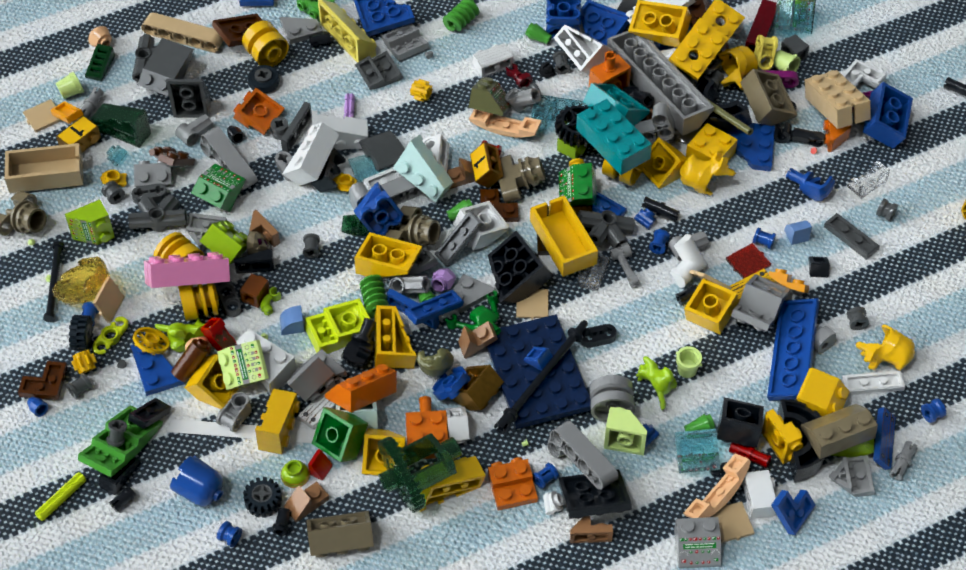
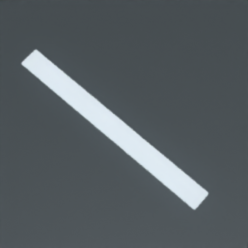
[168,419,316,443]

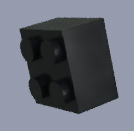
[716,398,764,448]

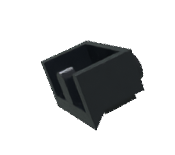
[311,147,346,193]

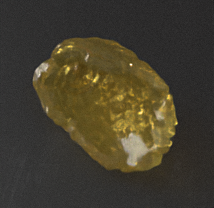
[52,257,110,305]

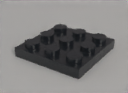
[558,469,632,519]

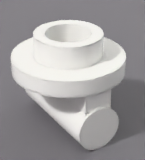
[543,491,564,515]

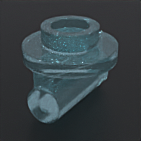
[106,145,127,166]

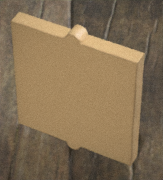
[23,99,62,132]
[689,270,732,290]
[93,277,124,323]
[516,289,548,320]
[711,502,755,543]

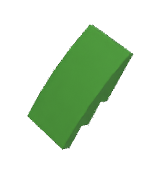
[78,405,163,477]

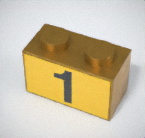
[56,115,101,153]
[470,142,503,188]

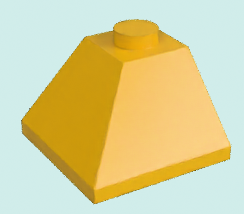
[642,137,687,189]
[362,428,406,478]

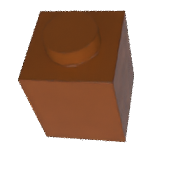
[240,273,269,308]

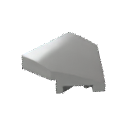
[186,213,227,247]
[829,455,875,497]

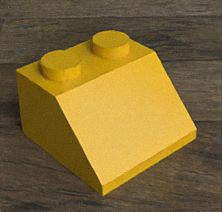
[184,354,238,409]
[796,368,850,416]

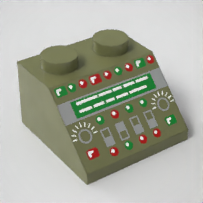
[469,77,512,116]

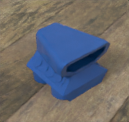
[546,0,581,38]
[354,182,404,236]

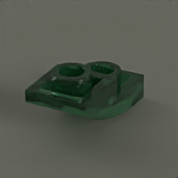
[341,214,369,236]

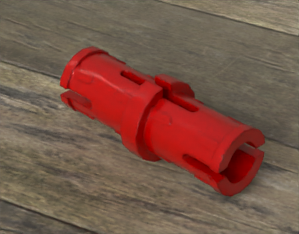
[729,443,772,468]

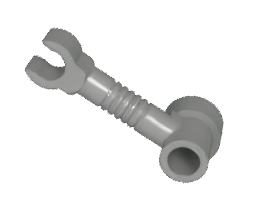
[610,242,639,288]

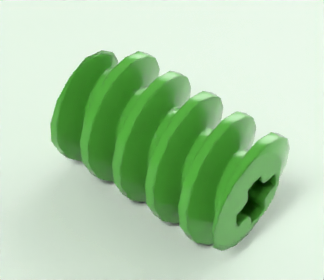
[443,0,480,32]
[360,274,389,318]

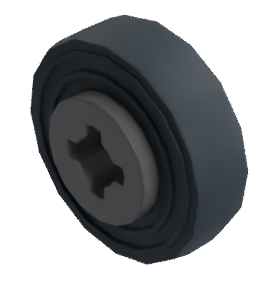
[248,65,280,94]

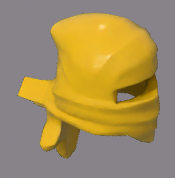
[718,45,758,90]
[680,151,736,196]
[856,324,915,371]

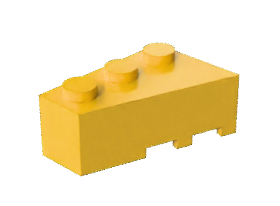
[374,305,417,369]
[255,388,300,454]
[411,456,486,512]

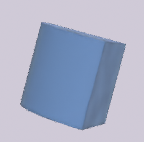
[784,220,812,245]
[280,305,305,335]

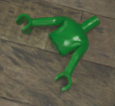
[445,290,501,335]

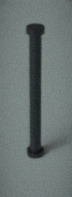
[43,241,64,322]

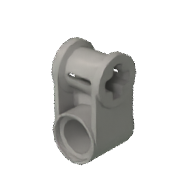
[216,392,252,432]

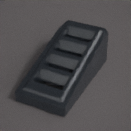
[234,249,274,274]
[99,457,141,495]

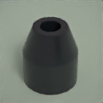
[227,125,244,144]

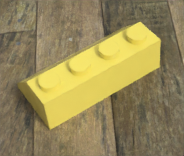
[318,0,377,63]

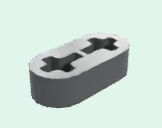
[131,184,168,204]

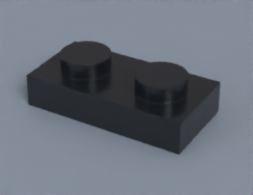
[128,398,171,429]

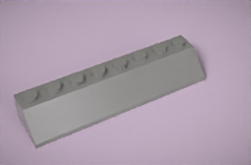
[607,31,714,136]

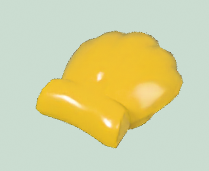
[100,170,127,187]
[332,173,357,192]

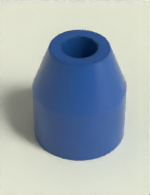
[27,397,49,417]

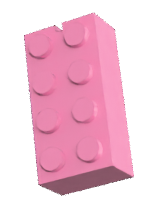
[144,252,230,288]

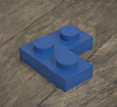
[771,490,815,535]

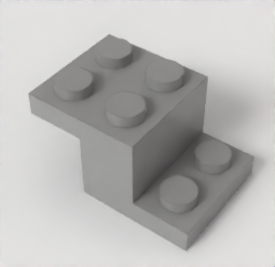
[731,274,791,331]

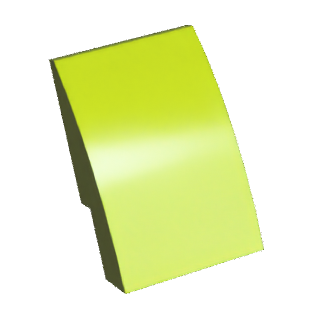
[304,298,375,354]

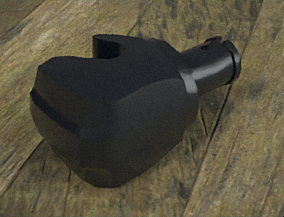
[341,318,376,367]

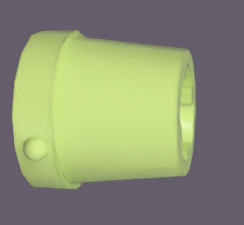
[773,50,801,72]
[55,72,84,99]
[676,346,702,378]

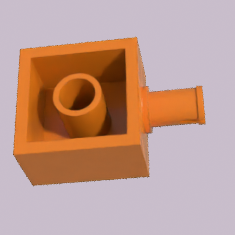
[589,51,631,90]
[406,396,449,460]

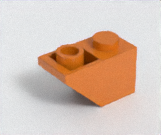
[823,119,851,152]

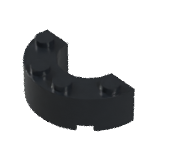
[694,74,752,132]
[777,399,825,482]

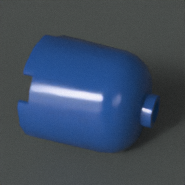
[170,455,223,507]

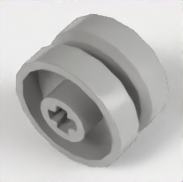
[589,375,635,422]

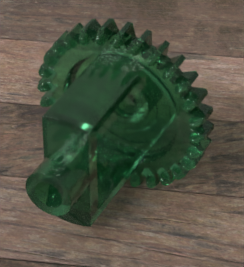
[378,433,462,513]

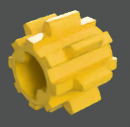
[410,79,433,102]
[71,350,97,374]

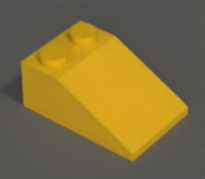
[628,0,692,47]
[354,232,422,277]

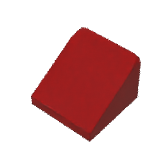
[308,449,332,480]

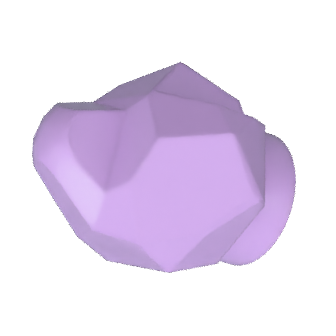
[431,268,456,292]

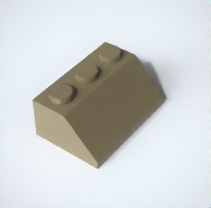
[740,69,797,126]
[800,404,878,459]
[307,510,374,558]

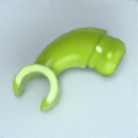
[260,286,281,315]

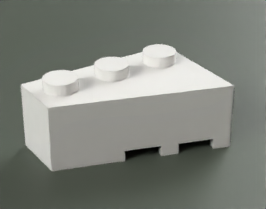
[554,25,614,74]
[312,111,369,150]
[282,122,339,186]
[236,328,296,395]

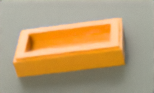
[50,101,84,124]

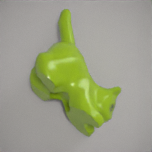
[155,318,205,352]
[636,356,677,410]

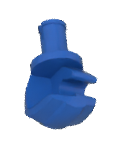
[786,168,835,201]

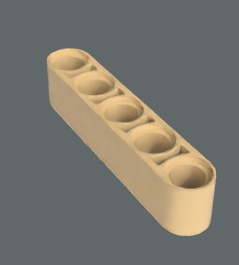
[141,12,224,53]

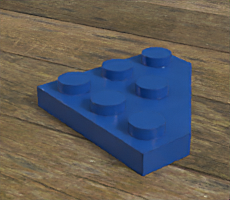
[354,0,415,37]
[581,0,629,45]
[725,123,775,171]

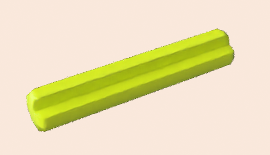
[35,472,86,521]

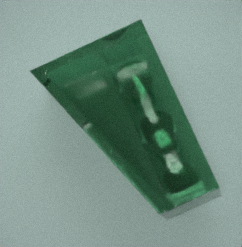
[91,103,151,148]

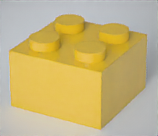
[686,123,738,176]
[684,278,739,335]

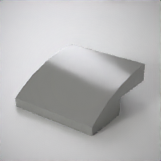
[381,23,429,61]

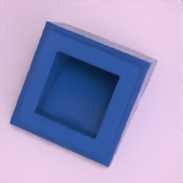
[524,347,553,371]

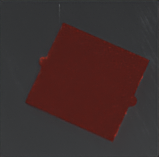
[726,243,771,279]

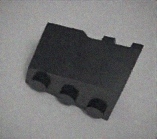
[488,231,554,305]

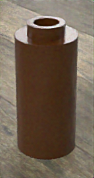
[171,339,210,382]

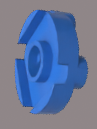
[432,366,471,400]

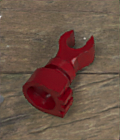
[506,63,533,89]

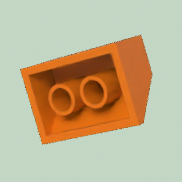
[325,364,397,413]

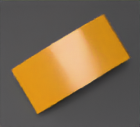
[769,269,809,293]

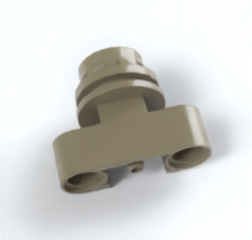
[499,155,546,203]
[0,191,47,236]
[385,206,441,247]

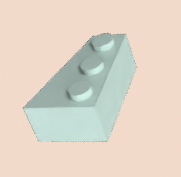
[393,135,454,202]

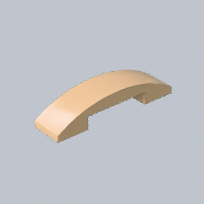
[469,109,542,138]
[683,453,751,518]

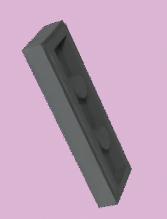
[281,102,312,152]
[434,211,484,267]
[824,213,880,260]

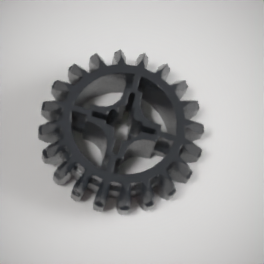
[555,104,593,148]

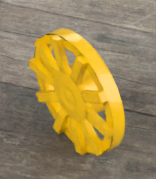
[132,327,170,356]

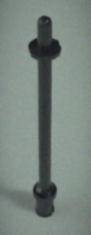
[494,320,588,434]

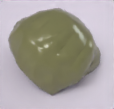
[416,348,454,378]

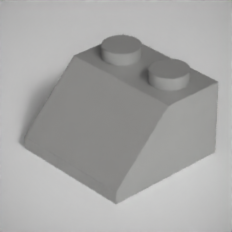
[287,354,336,403]

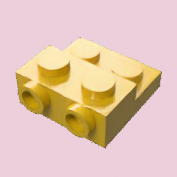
[761,409,803,464]

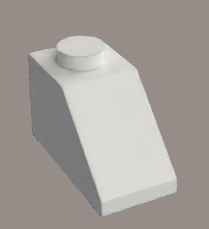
[445,406,470,443]

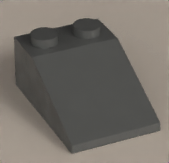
[137,38,194,97]
[166,79,211,118]

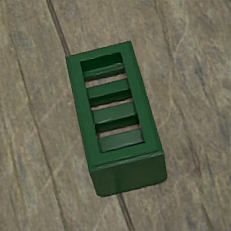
[85,44,115,81]

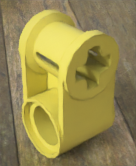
[754,35,778,70]

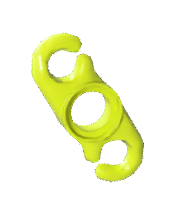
[92,316,129,355]

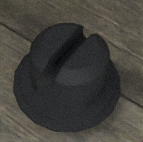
[539,62,555,77]

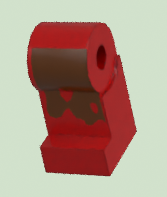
[200,318,237,351]

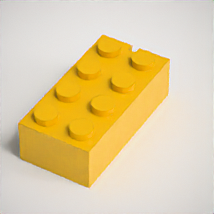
[530,195,598,277]

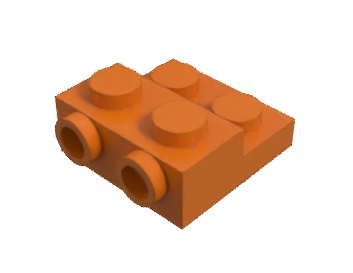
[233,88,285,135]
[488,457,538,511]

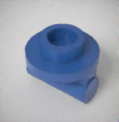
[634,208,656,230]
[643,424,659,448]

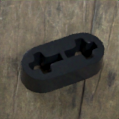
[580,324,616,348]

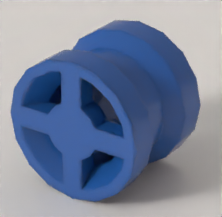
[921,398,947,423]
[216,521,243,547]

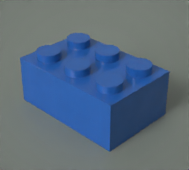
[863,82,913,149]

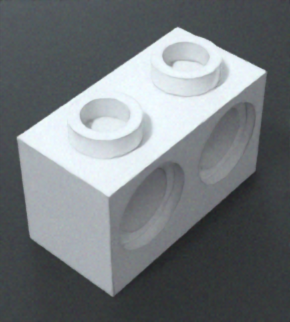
[422,134,450,172]

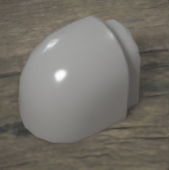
[814,326,836,354]

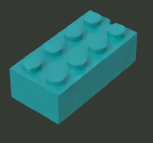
[576,99,652,175]

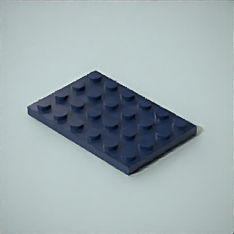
[486,314,591,429]

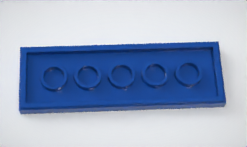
[767,298,820,401]

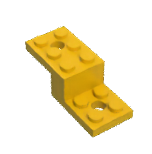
[668,0,745,81]

